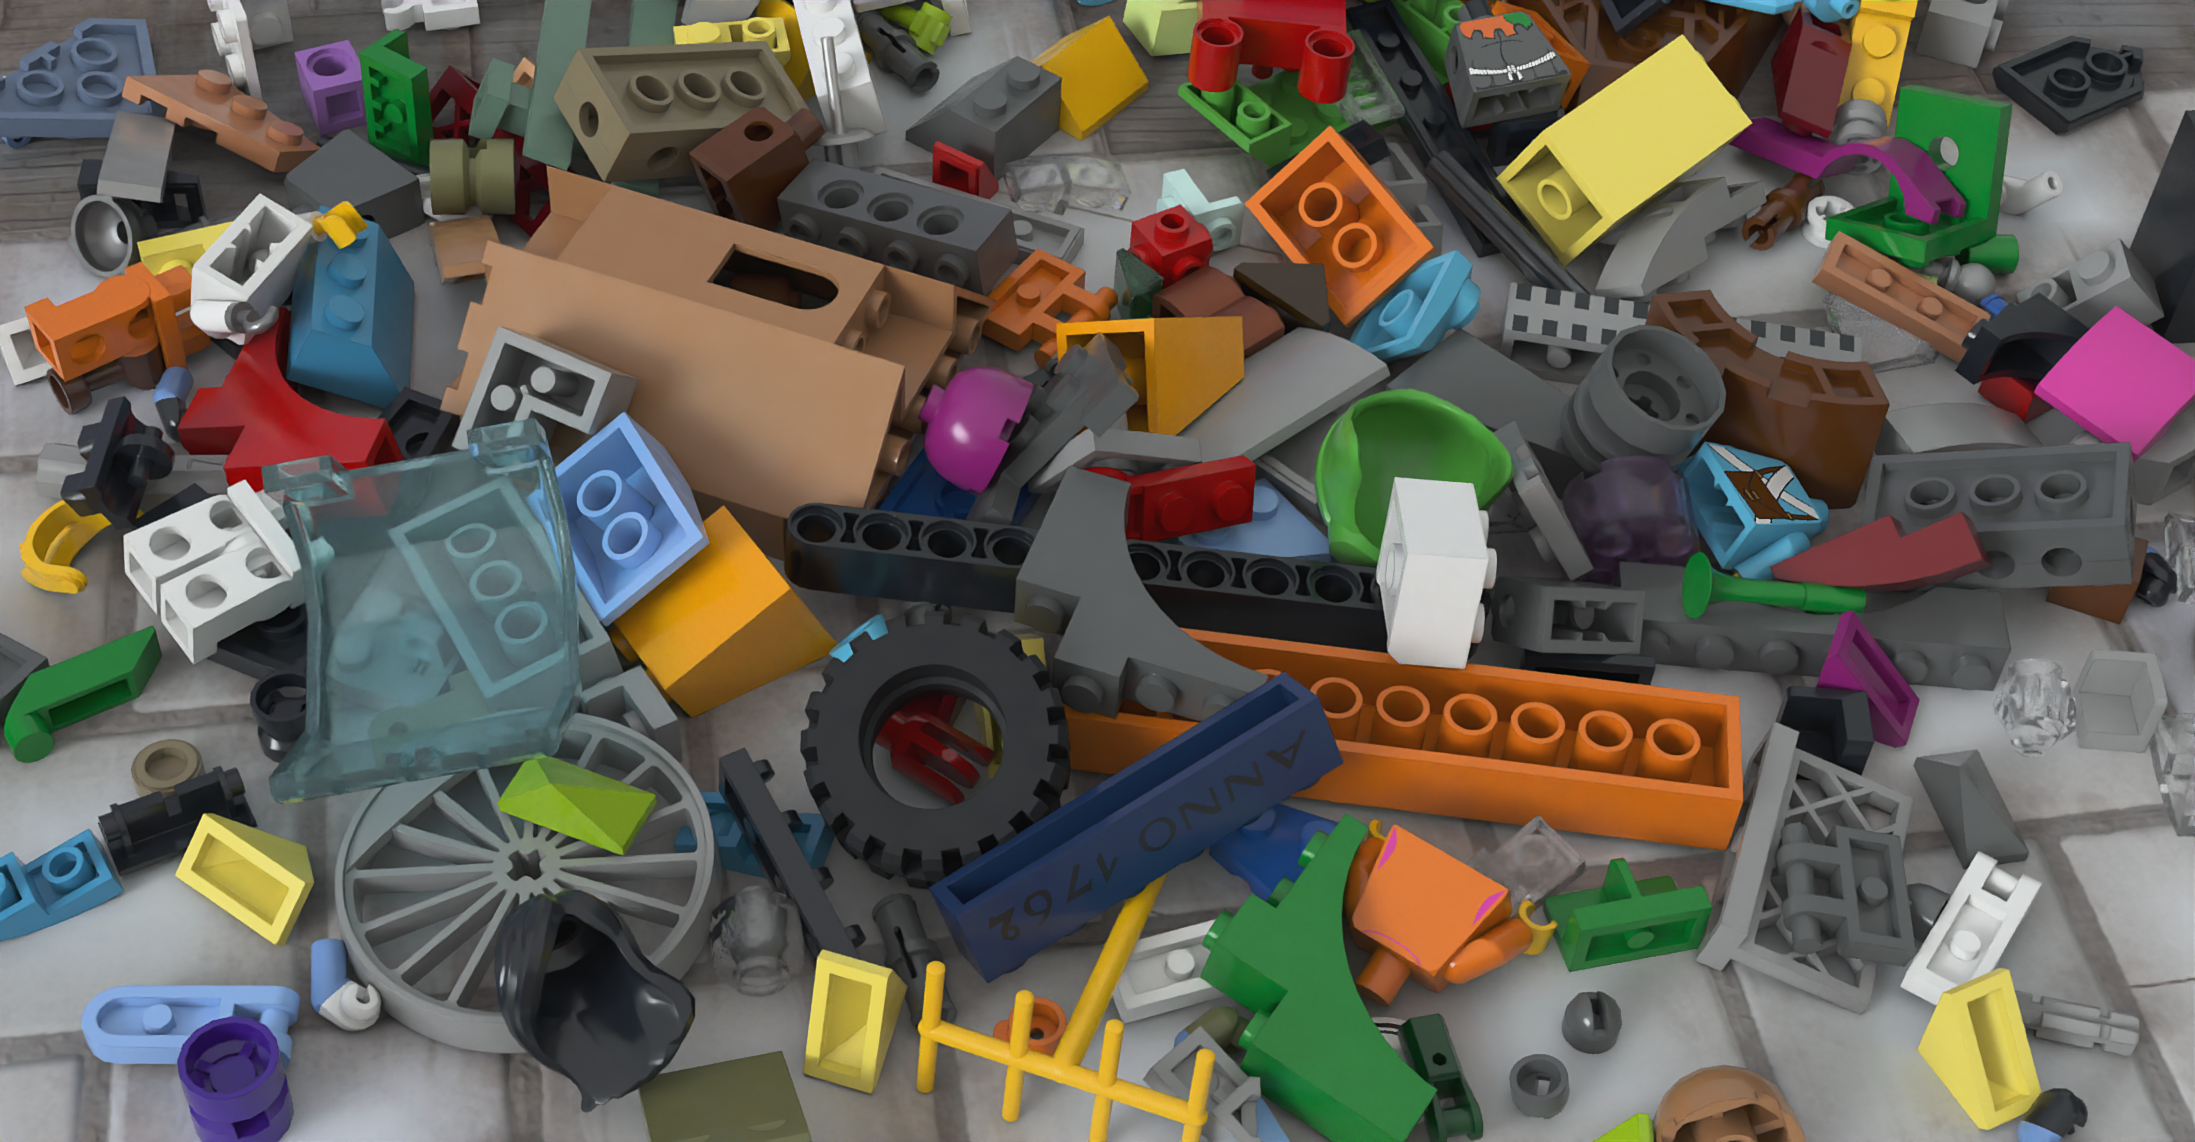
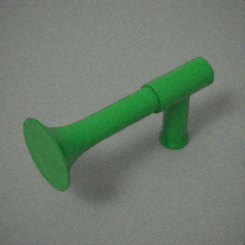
[1682,552,1866,619]

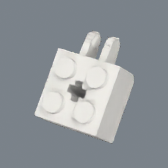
[1376,477,1497,669]

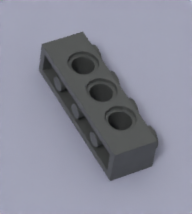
[777,158,1019,296]

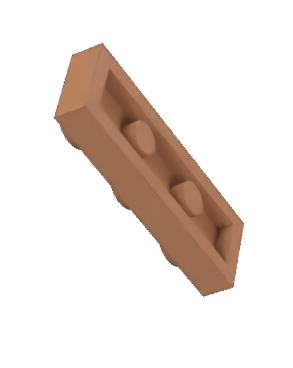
[1812,231,1991,363]

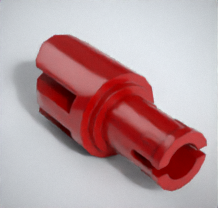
[875,711,995,805]

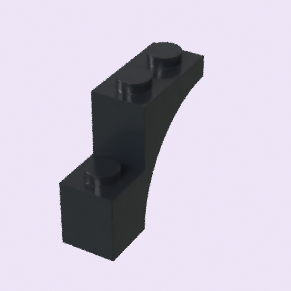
[1955,292,2090,385]

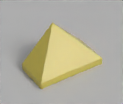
[175,813,314,945]
[803,949,908,1094]
[1917,968,2042,1130]

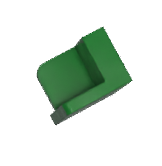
[1543,858,1713,972]

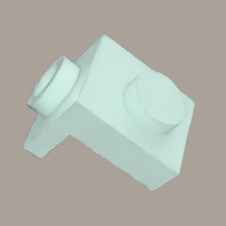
[1156,169,1244,252]

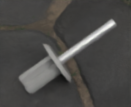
[812,36,875,170]

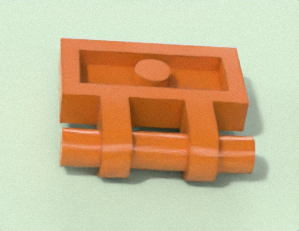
[981,248,1119,369]

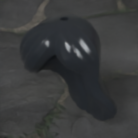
[495,890,695,1112]

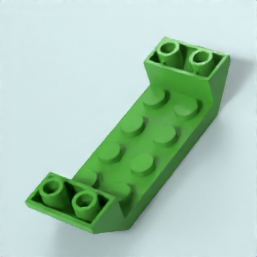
[1178,0,1464,167]

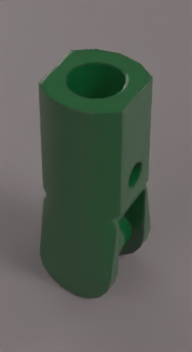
[1397,1013,1483,1142]

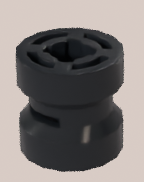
[250,669,329,765]

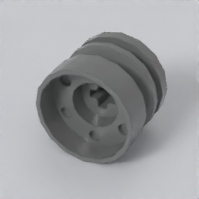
[1560,325,1726,493]

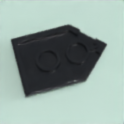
[1992,36,2144,134]

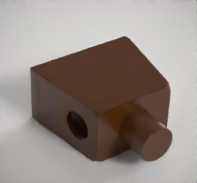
[688,107,825,231]

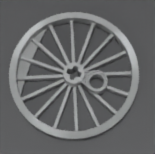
[335,711,723,1053]

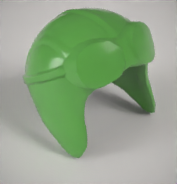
[1315,389,1515,568]

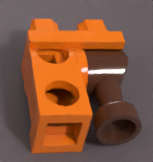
[24,262,212,415]

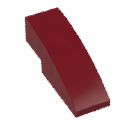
[1770,511,1992,593]

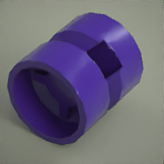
[177,1016,294,1142]

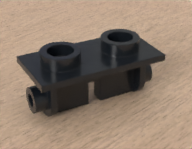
[98,766,257,876]

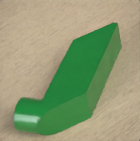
[4,625,162,763]

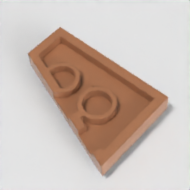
[122,69,320,173]

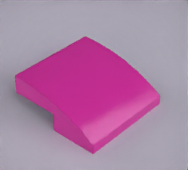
[2034,306,2195,463]

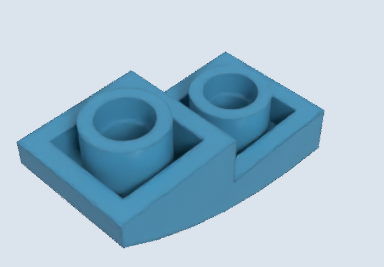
[0,828,124,942]

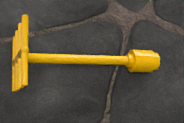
[916,872,1216,1142]

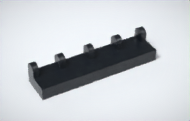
[719,747,866,969]

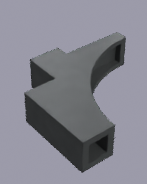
[1014,466,1268,722]

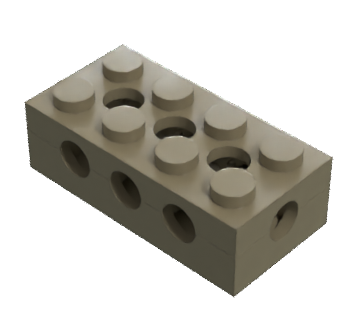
[553,41,812,183]

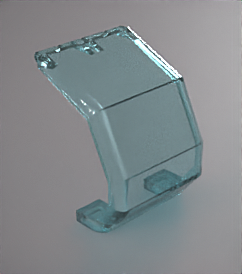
[261,418,583,804]

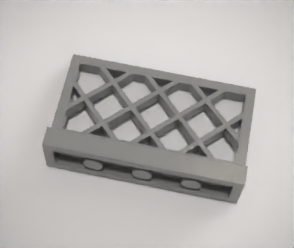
[1695,722,1914,1015]

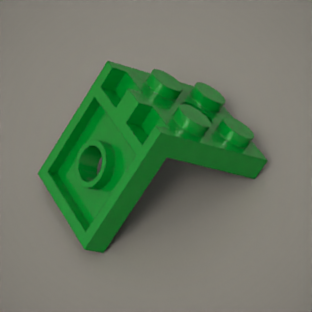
[1825,84,2013,268]

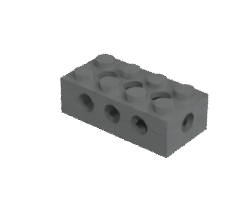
[1861,442,2137,593]

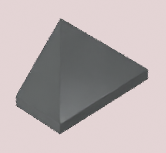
[1913,749,2030,869]

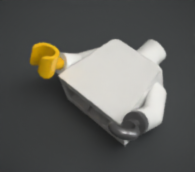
[190,194,369,345]

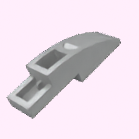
[1595,177,1767,303]

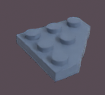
[0,18,164,139]

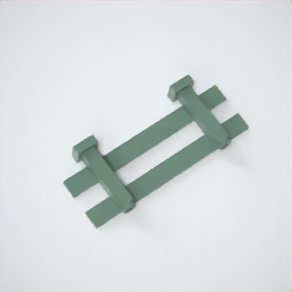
[468,0,680,197]

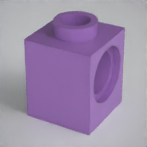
[294,40,367,136]

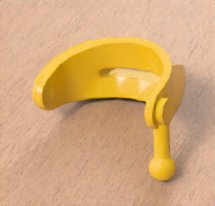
[19,500,144,594]

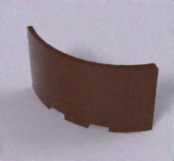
[1645,290,1890,509]

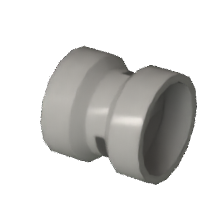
[1831,99,1887,176]

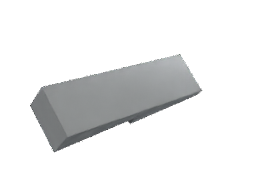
[97,111,176,203]

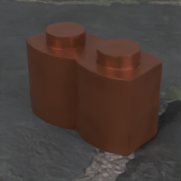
[1152,266,1285,359]

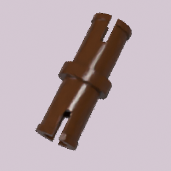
[1742,172,1825,251]

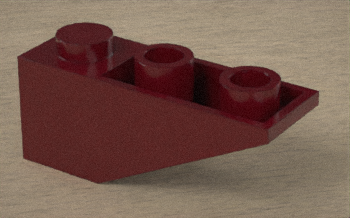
[1771,6,1852,139]

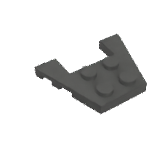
[966,332,1139,525]

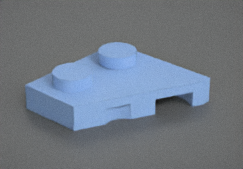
[1165,477,1337,563]

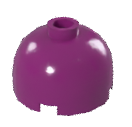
[917,366,1033,496]

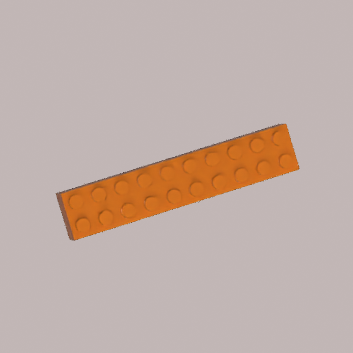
[1063,628,1743,851]

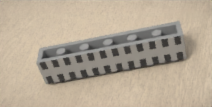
[1498,282,1862,385]

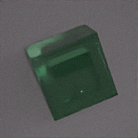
[1113,248,1163,320]

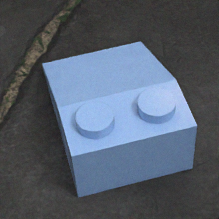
[525,411,710,627]

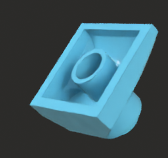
[1349,250,1481,364]

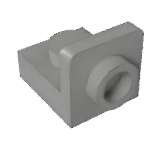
[580,665,683,763]

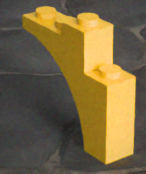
[1838,0,1918,128]

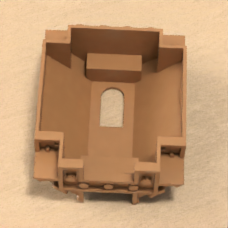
[440,165,997,561]

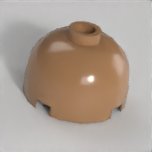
[1652,1065,1806,1142]

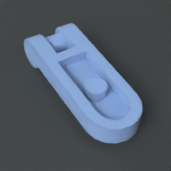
[82,985,301,1069]

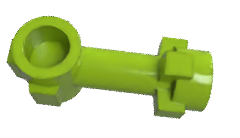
[875,1,953,55]

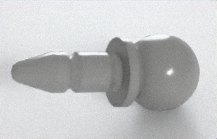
[1888,255,1996,307]

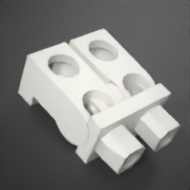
[123,480,335,665]

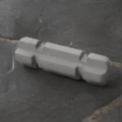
[2015,990,2140,1056]

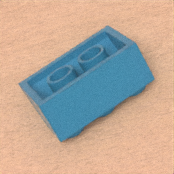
[285,205,414,408]

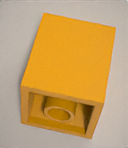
[1056,316,1245,439]
[607,505,838,718]

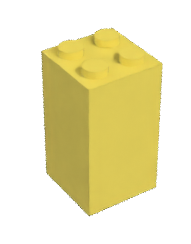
[1496,34,1752,266]

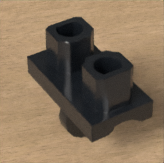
[60,396,175,530]

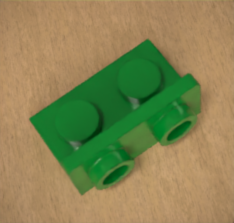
[359,29,434,166]

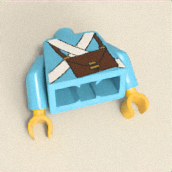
[1634,441,1829,581]

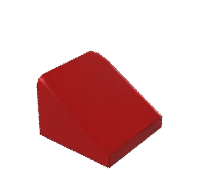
[932,141,999,200]
[1978,377,2053,424]

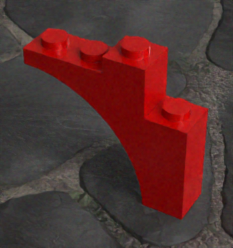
[177,307,407,513]

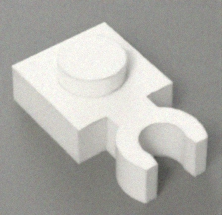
[381,0,480,31]

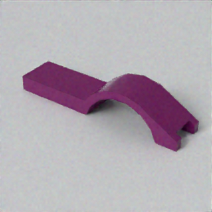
[1729,117,1966,224]

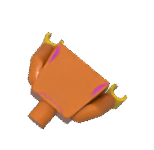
[1343,819,1558,1007]

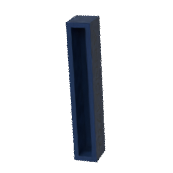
[929,672,1344,983]

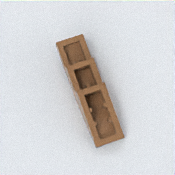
[427,215,500,286]

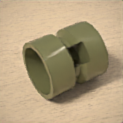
[430,139,516,215]

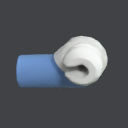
[310,939,381,1031]

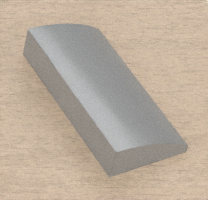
[1176,327,1390,463]

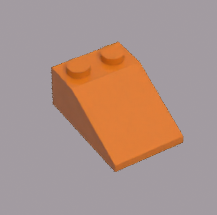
[1244,125,1437,328]

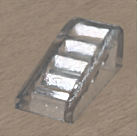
[1332,29,1405,126]

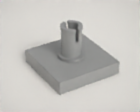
[1028,412,1202,495]

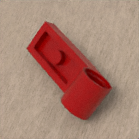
[1083,455,1256,542]

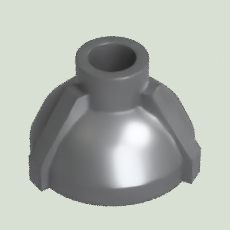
[68,194,158,278]

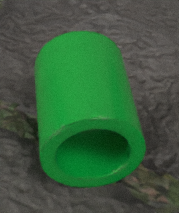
[1955,234,2019,274]

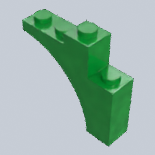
[1200,813,1438,1142]

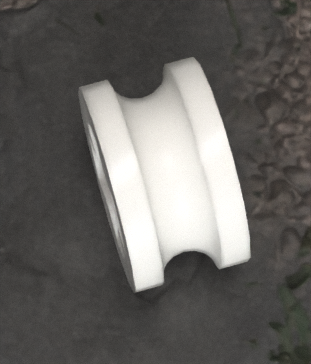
[1801,196,1854,249]

